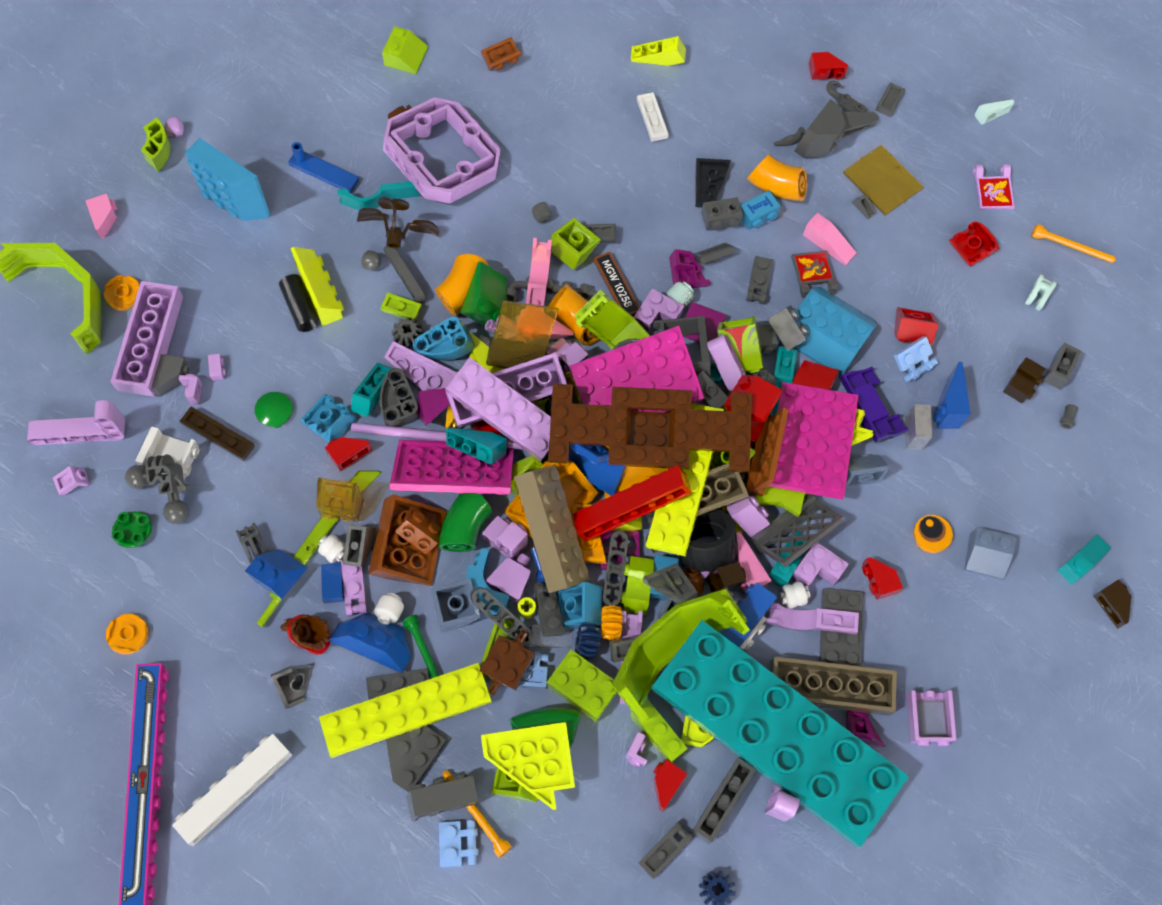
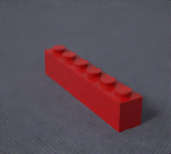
[573,465,692,542]

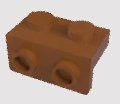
[481,37,522,71]
[395,507,441,554]

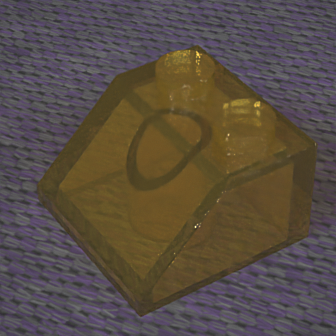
[316,478,364,522]

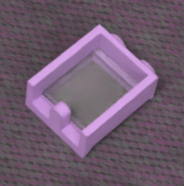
[906,690,957,746]

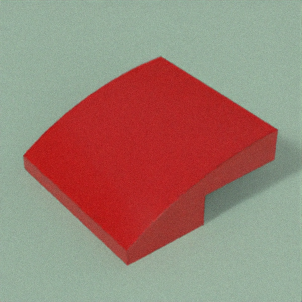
[792,360,839,390]

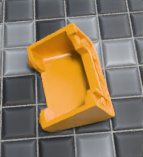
[505,460,598,538]

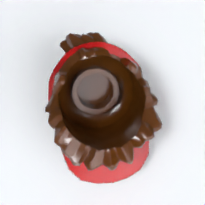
[280,614,331,655]

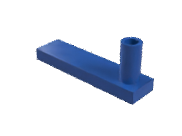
[288,142,359,194]

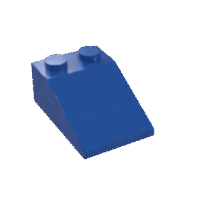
[933,362,971,429]

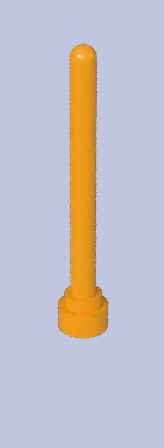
[1031,224,1116,263]
[442,770,512,858]

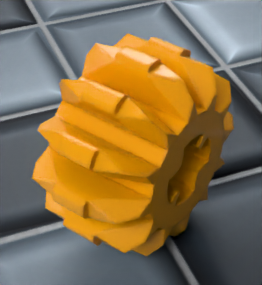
[600,605,622,640]

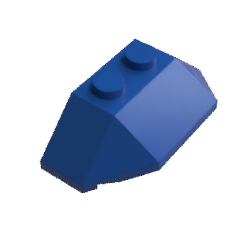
[329,613,411,673]

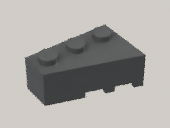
[406,774,478,822]

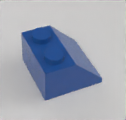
[245,549,307,599]

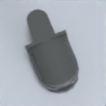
[236,523,267,563]

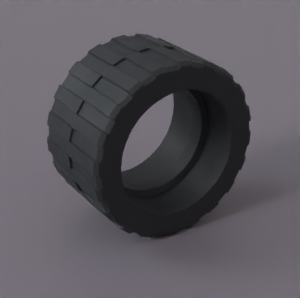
[679,508,737,572]

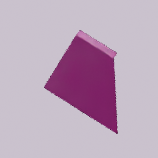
[417,388,450,426]
[846,711,886,747]

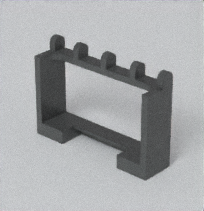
[653,316,711,378]

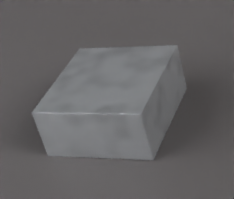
[905,404,932,450]

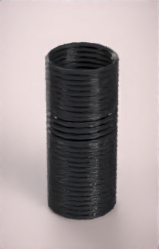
[279,274,320,332]

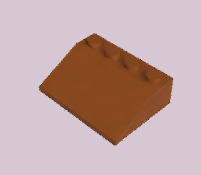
[368,494,446,586]

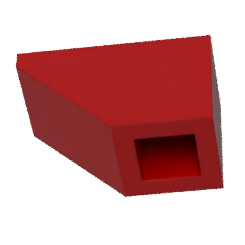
[808,52,848,80]
[862,557,903,600]

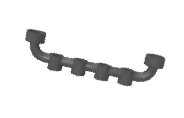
[507,276,598,302]

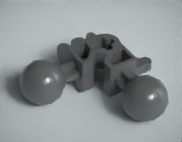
[125,454,190,524]

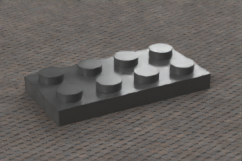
[819,588,863,667]

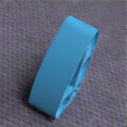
[413,317,475,360]

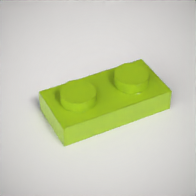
[380,292,422,321]

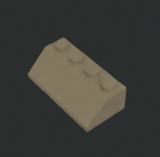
[697,463,749,516]

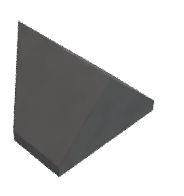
[270,664,314,709]

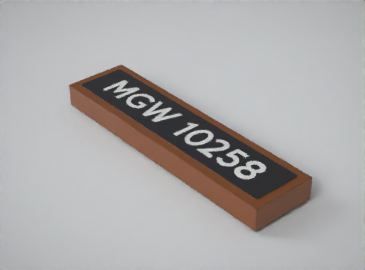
[593,252,640,316]

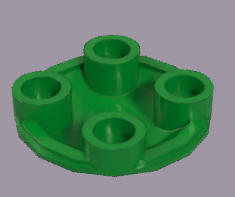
[254,392,293,428]
[112,511,152,548]

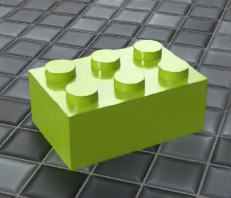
[546,649,617,722]

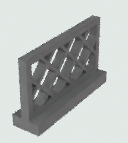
[752,494,844,567]

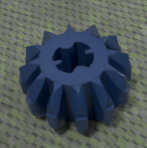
[575,624,601,659]
[699,871,735,905]

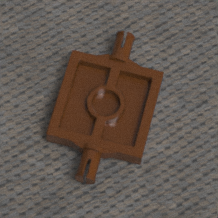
[479,630,536,696]

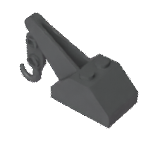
[794,81,879,157]

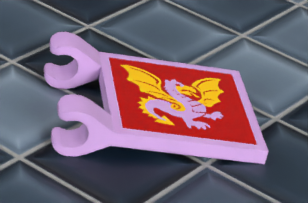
[973,164,1015,210]

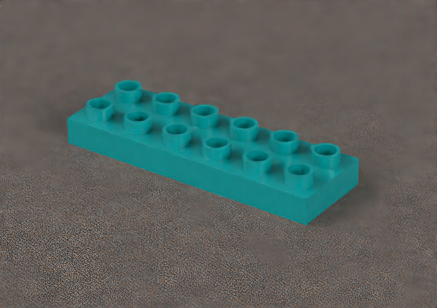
[651,620,909,847]

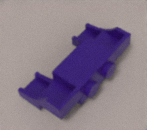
[840,367,908,443]

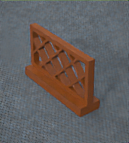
[744,408,789,496]

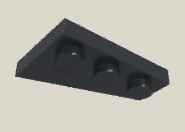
[695,158,731,207]

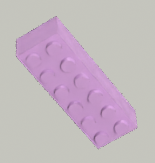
[110,281,183,397]
[445,353,567,428]
[446,357,551,461]

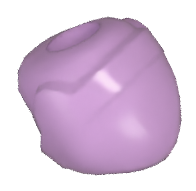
[164,117,184,138]

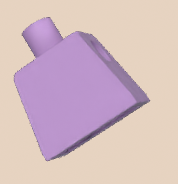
[486,553,531,604]

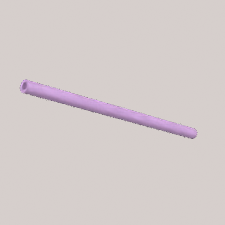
[351,422,524,450]

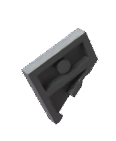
[643,563,697,604]

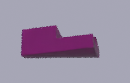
[669,249,711,288]

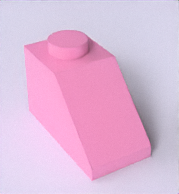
[86,193,118,239]

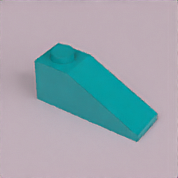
[351,363,392,417]
[769,532,805,587]
[1057,534,1111,585]

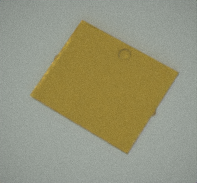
[843,145,924,216]
[486,301,558,367]

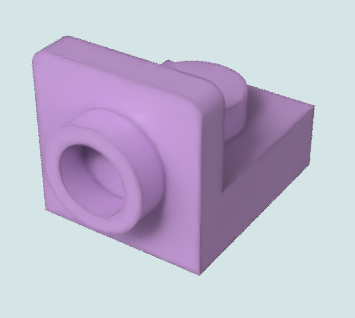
[179,374,203,405]
[53,466,89,495]
[625,732,647,767]

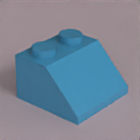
[556,582,602,629]

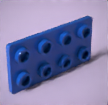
[569,444,626,496]

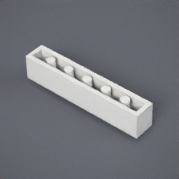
[172,734,292,846]

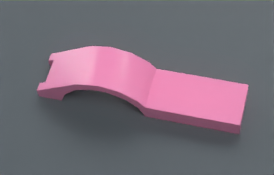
[525,238,552,312]

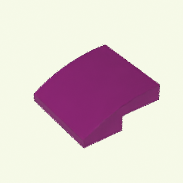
[683,302,726,344]

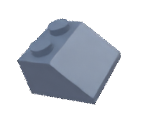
[846,454,889,488]
[965,527,1016,580]
[431,579,480,633]

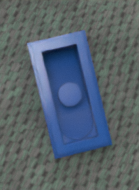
[321,562,344,604]

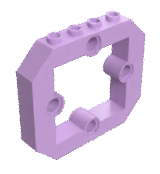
[383,97,501,204]

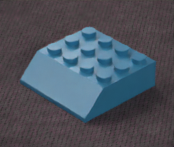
[185,138,271,221]

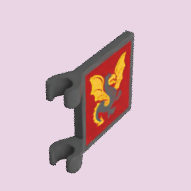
[791,250,838,298]

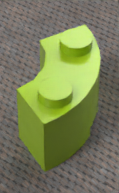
[141,117,170,172]
[620,556,654,615]

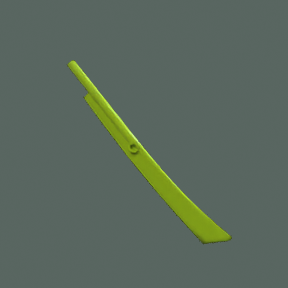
[256,470,381,628]

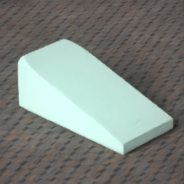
[975,100,1014,125]

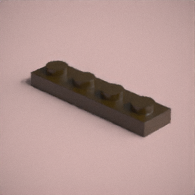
[180,406,255,461]

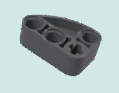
[380,367,419,427]

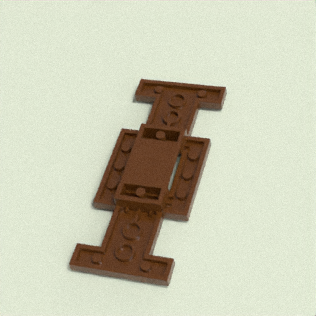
[548,384,752,473]

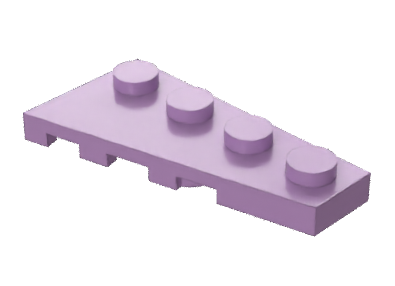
[384,341,457,391]

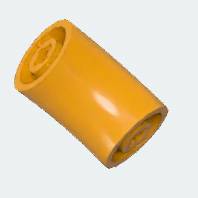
[746,154,807,201]
[435,254,488,317]
[546,284,599,346]

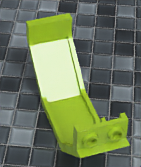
[0,243,102,354]
[574,289,671,413]
[612,589,750,722]

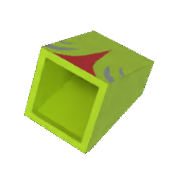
[717,316,763,373]

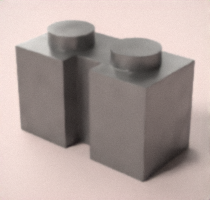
[768,305,810,351]

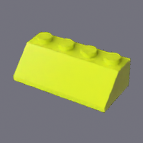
[290,247,344,326]

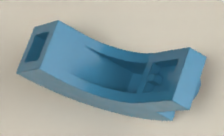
[467,548,510,615]

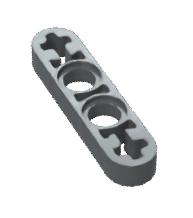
[383,246,426,303]
[603,531,628,606]
[470,587,533,646]

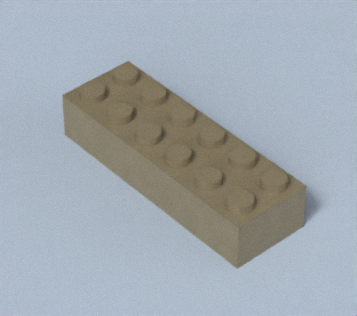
[514,465,590,593]
[770,656,897,716]

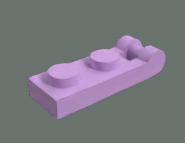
[341,562,367,616]

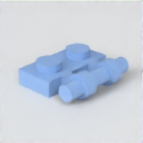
[893,336,938,382]
[518,651,549,689]
[439,820,479,868]

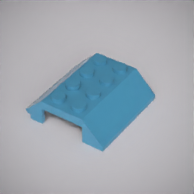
[779,286,877,377]

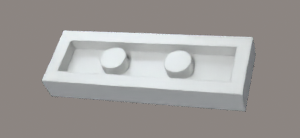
[637,92,668,142]

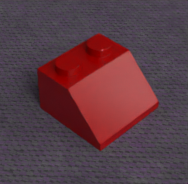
[894,307,938,345]
[724,375,783,422]

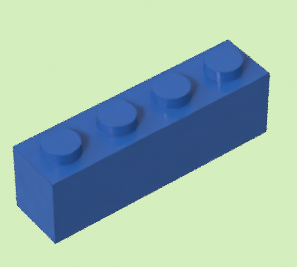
[719,582,777,648]

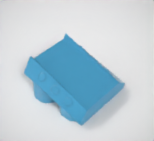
[301,394,356,443]

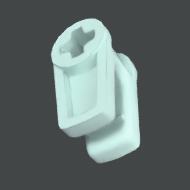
[1025,274,1057,311]

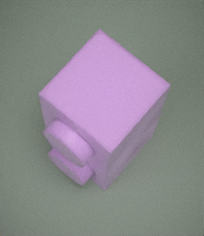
[208,353,226,381]

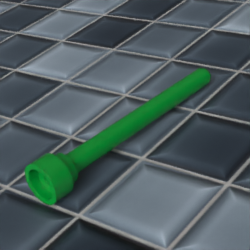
[402,614,440,678]

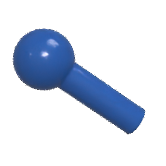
[530,548,546,584]

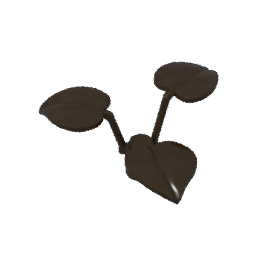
[357,197,439,248]

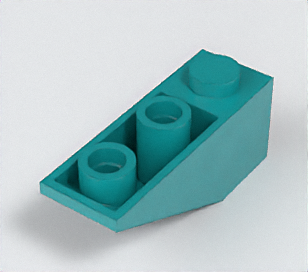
[446,428,506,465]

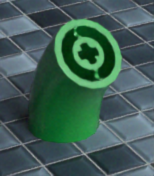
[439,493,492,552]
[509,708,581,750]

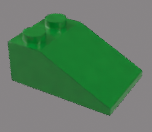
[460,261,507,327]

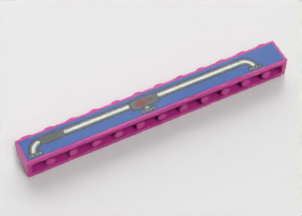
[118,663,169,905]

